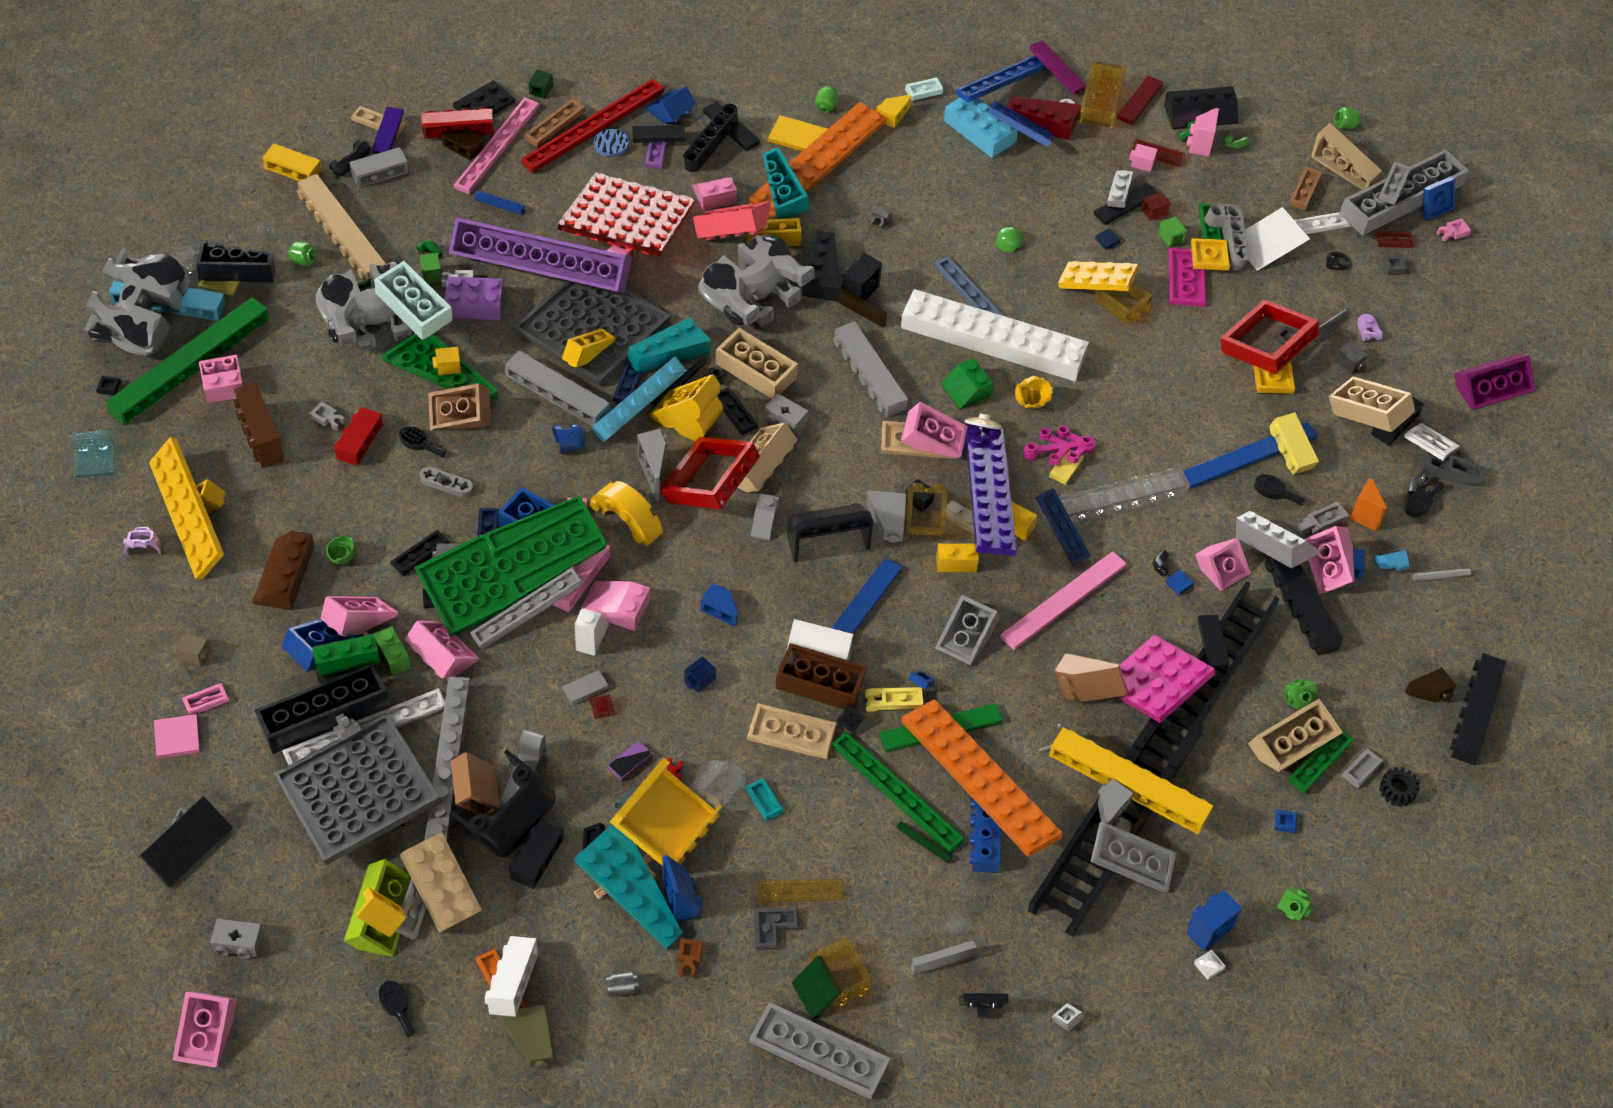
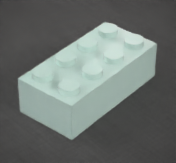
[374,261,452,340]

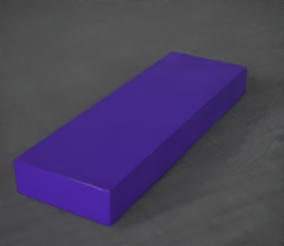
[371,107,404,154]

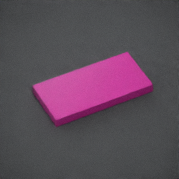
[1168,248,1206,307]

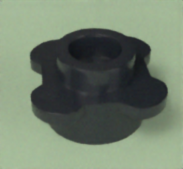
[706,367,727,384]

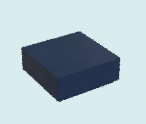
[1095,228,1121,250]

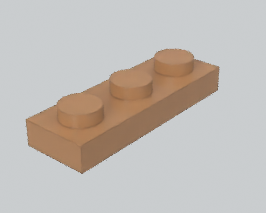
[1289,167,1322,211]

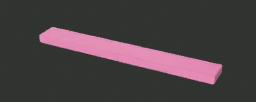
[454,97,540,194]
[1000,551,1127,650]

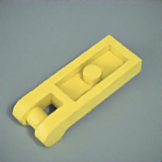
[864,687,923,712]

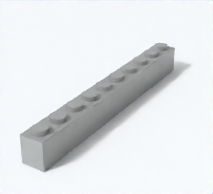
[424,677,471,845]

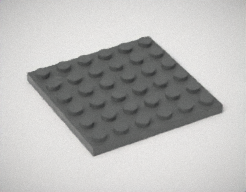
[514,280,670,386]
[274,713,442,865]

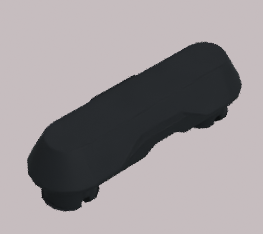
[329,140,371,175]

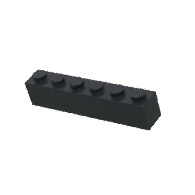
[1265,556,1343,656]
[1449,653,1506,766]

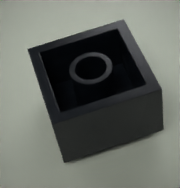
[841,253,882,300]

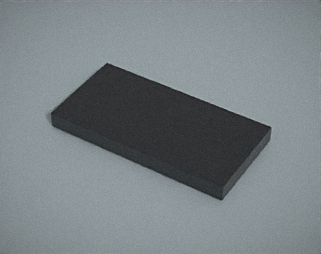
[139,796,233,887]

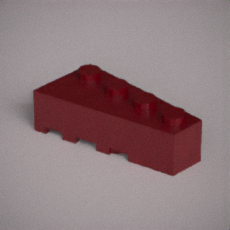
[1006,96,1081,141]

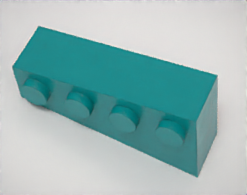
[628,317,711,373]

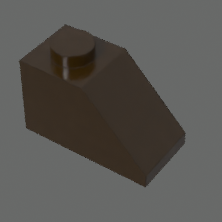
[442,130,483,161]
[1405,667,1456,703]

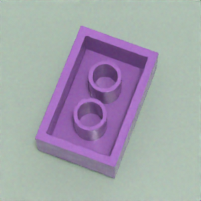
[444,276,504,320]

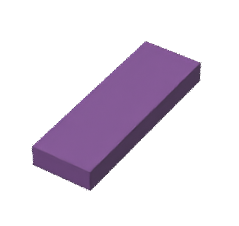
[645,142,667,169]

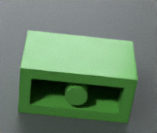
[374,626,411,677]

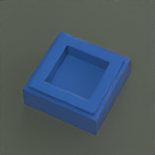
[1165,570,1194,595]
[909,670,935,690]
[1274,809,1297,833]

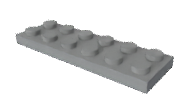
[749,1002,891,1099]

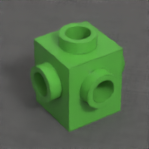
[1284,679,1319,710]
[1277,886,1313,921]

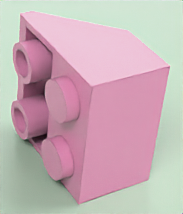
[199,355,243,404]

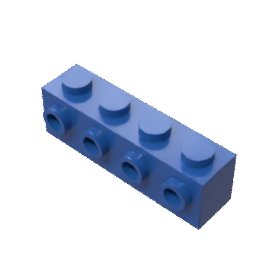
[969,797,1001,873]

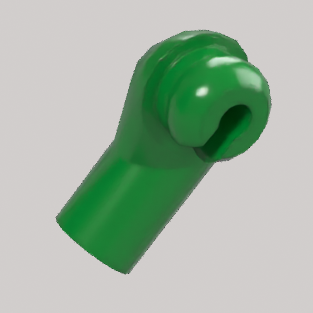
[1178,121,1195,142]
[416,240,443,257]

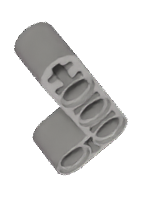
[1204,203,1249,270]
[499,730,546,811]

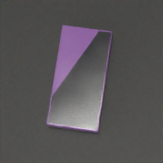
[608,741,653,781]

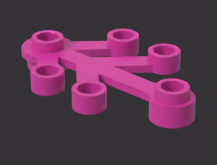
[1024,426,1096,466]

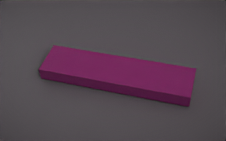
[1029,40,1087,95]

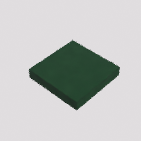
[792,956,842,1019]

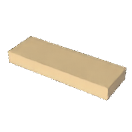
[351,106,406,137]

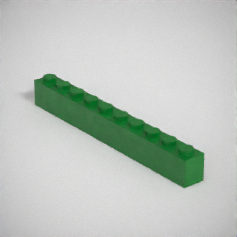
[106,297,269,425]

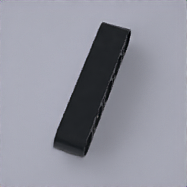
[683,103,738,172]

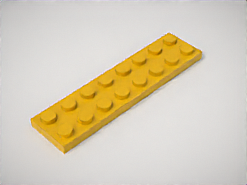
[149,437,224,580]

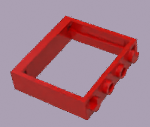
[1220,299,1319,375]
[660,437,760,510]

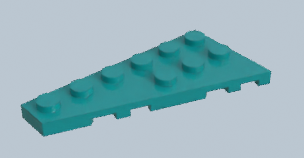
[574,824,683,950]

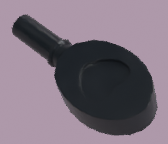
[399,426,446,458]
[1254,474,1305,506]
[1405,482,1445,517]
[379,981,415,1037]

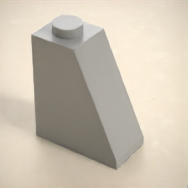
[866,490,906,543]

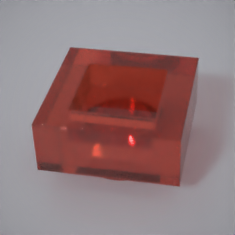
[590,694,615,719]

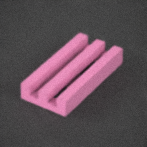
[182,683,229,715]

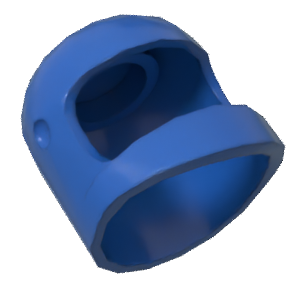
[552,424,585,454]

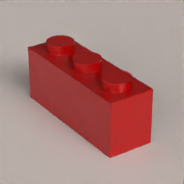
[334,407,383,466]

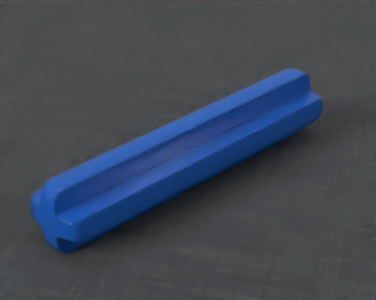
[475,190,525,215]

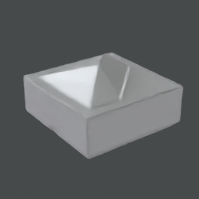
[1052,1003,1084,1032]

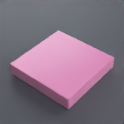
[154,714,200,759]

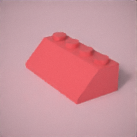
[693,201,771,240]

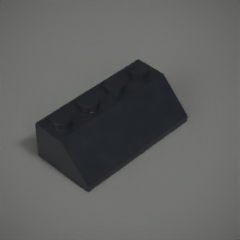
[1164,86,1238,129]

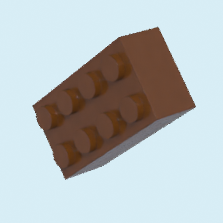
[232,382,284,468]

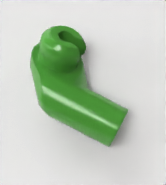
[1223,135,1249,150]

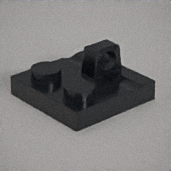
[959,993,1008,1018]

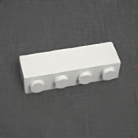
[485,936,538,1017]

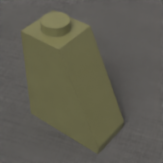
[500,1005,553,1069]

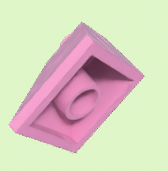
[1195,538,1251,591]

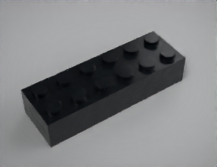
[254,663,391,754]

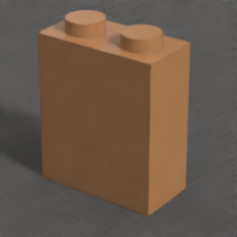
[451,752,500,816]

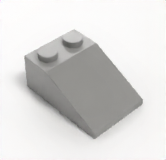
[637,429,668,501]
[935,595,1001,666]

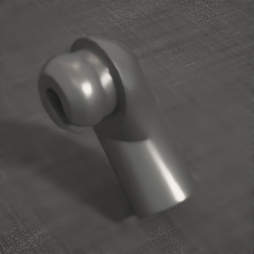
[1407,473,1430,495]

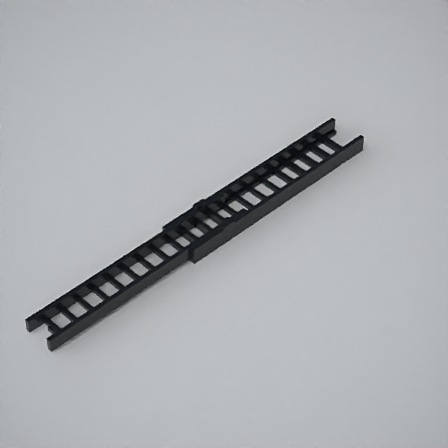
[1028,581,1280,937]

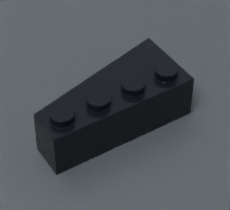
[802,230,839,302]
[196,240,275,282]

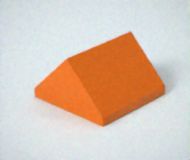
[1350,478,1387,531]

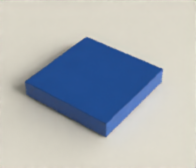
[1423,176,1455,221]

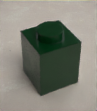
[529,70,553,99]

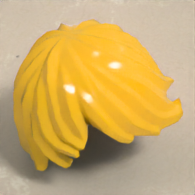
[1015,376,1053,409]

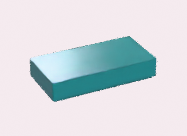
[745,778,784,821]

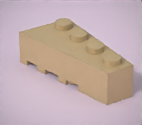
[1311,123,1382,190]

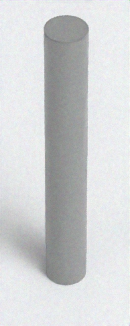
[1412,568,1471,582]

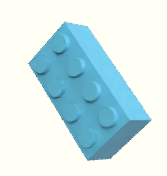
[944,98,1018,158]

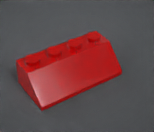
[422,107,494,139]

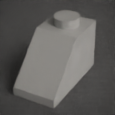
[750,494,779,541]
[1098,778,1133,825]

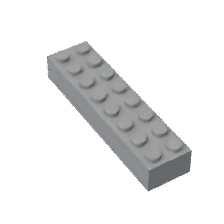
[1339,149,1469,236]

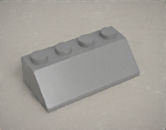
[1236,511,1320,568]

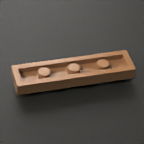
[524,99,585,148]

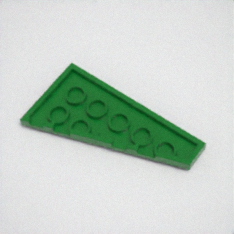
[381,333,499,401]

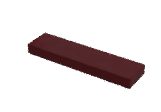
[1117,75,1163,125]

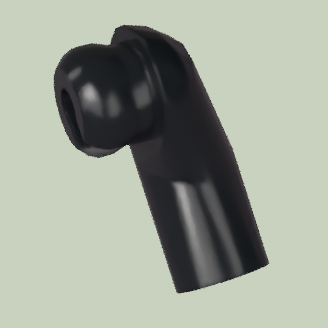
[1152,549,1169,576]

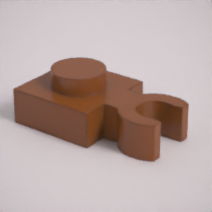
[678,938,703,978]

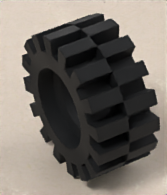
[1379,767,1420,807]

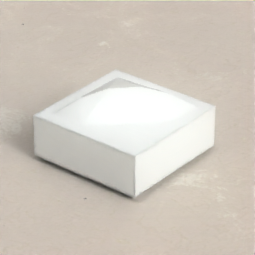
[1194,950,1226,980]

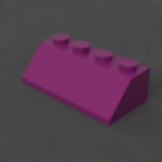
[1454,354,1536,410]

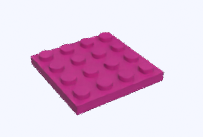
[1117,635,1215,723]

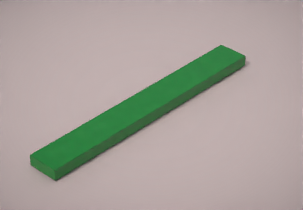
[832,731,965,853]

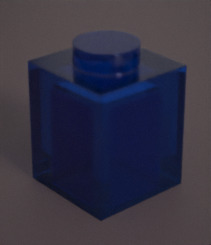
[684,656,716,692]

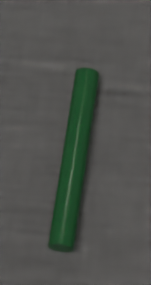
[896,822,953,863]

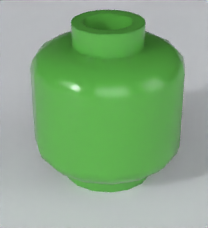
[815,86,839,113]
[1334,107,1361,131]
[289,241,317,266]

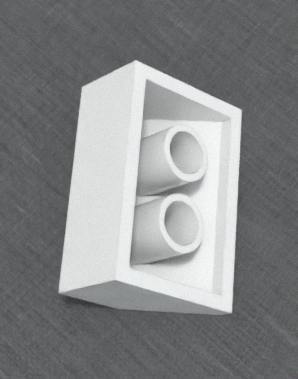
[787,619,853,661]

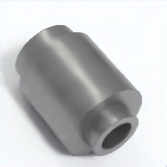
[606,971,639,996]

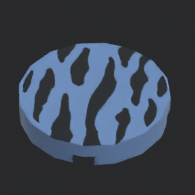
[594,129,629,157]

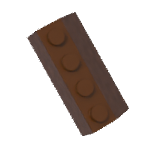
[252,530,314,610]
[776,643,867,709]

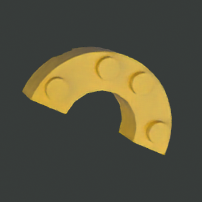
[590,481,663,546]

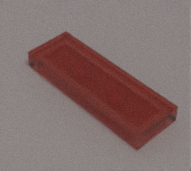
[1130,138,1185,167]

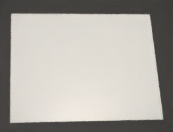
[1245,207,1310,271]

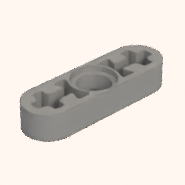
[420,467,473,498]

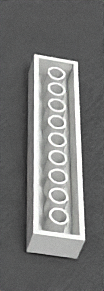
[901,289,1089,382]

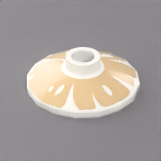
[965,413,1002,430]

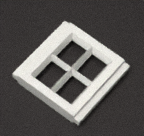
[1404,423,1460,461]

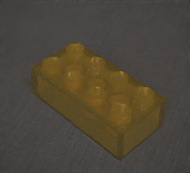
[1079,60,1126,128]

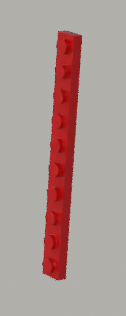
[521,78,664,173]

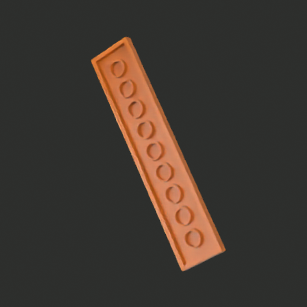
[748,102,887,219]
[901,699,1063,857]

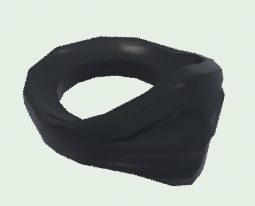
[1326,251,1350,270]

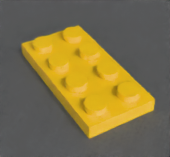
[1058,261,1138,291]

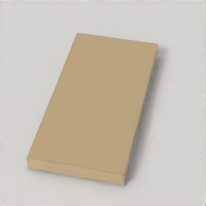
[881,421,957,459]
[747,703,837,759]

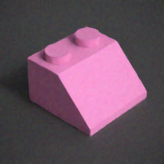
[1187,108,1219,156]
[692,177,737,211]

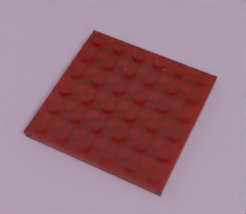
[557,173,695,257]

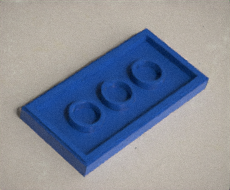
[988,100,1054,147]

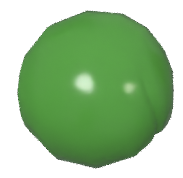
[995,226,1024,252]
[326,535,357,565]

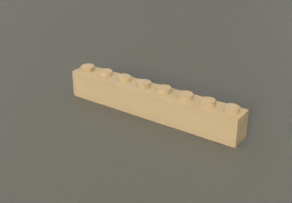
[297,174,386,280]

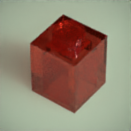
[1141,192,1171,221]

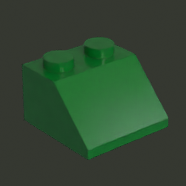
[941,358,994,410]

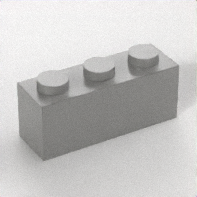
[349,147,409,188]

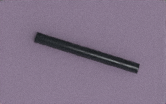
[652,358,706,407]

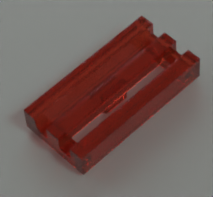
[1376,231,1414,248]

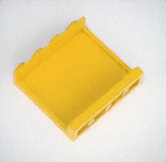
[610,757,722,866]

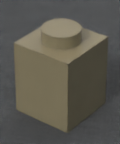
[175,633,211,666]

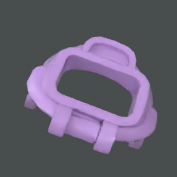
[123,527,162,555]

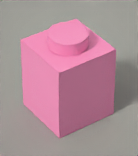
[1129,144,1157,172]

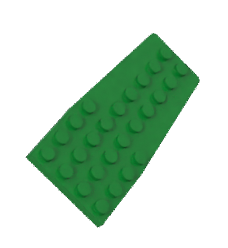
[414,496,607,637]

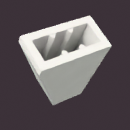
[575,608,609,656]

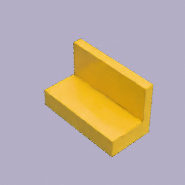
[356,886,407,937]

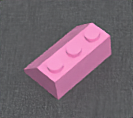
[405,621,480,679]

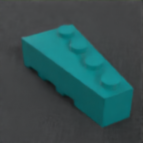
[762,147,810,219]

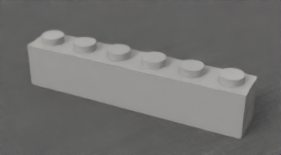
[833,322,908,417]
[505,351,609,426]

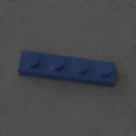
[1035,488,1091,566]

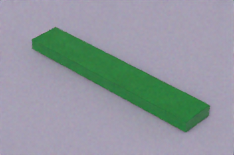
[879,703,1002,753]

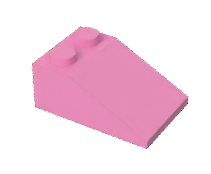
[901,402,968,458]
[1304,526,1355,595]
[579,581,650,631]
[320,596,398,637]
[173,992,238,1067]

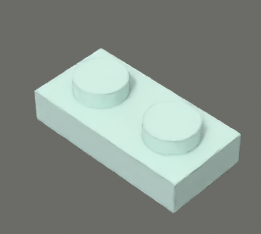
[905,78,943,101]

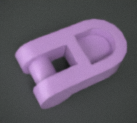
[1357,314,1382,342]

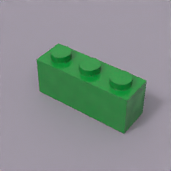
[312,634,380,677]

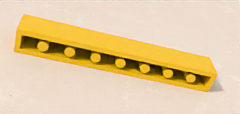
[1049,727,1213,835]

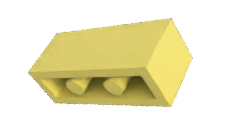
[1269,412,1319,475]

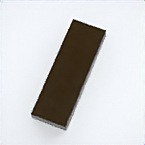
[838,288,888,328]

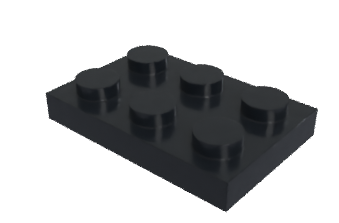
[453,80,515,115]

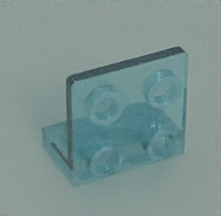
[70,430,114,478]

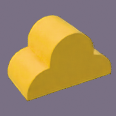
[649,374,723,441]

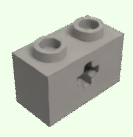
[764,393,809,435]
[210,919,263,959]

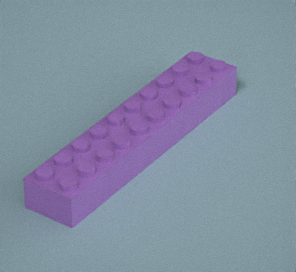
[449,217,632,293]

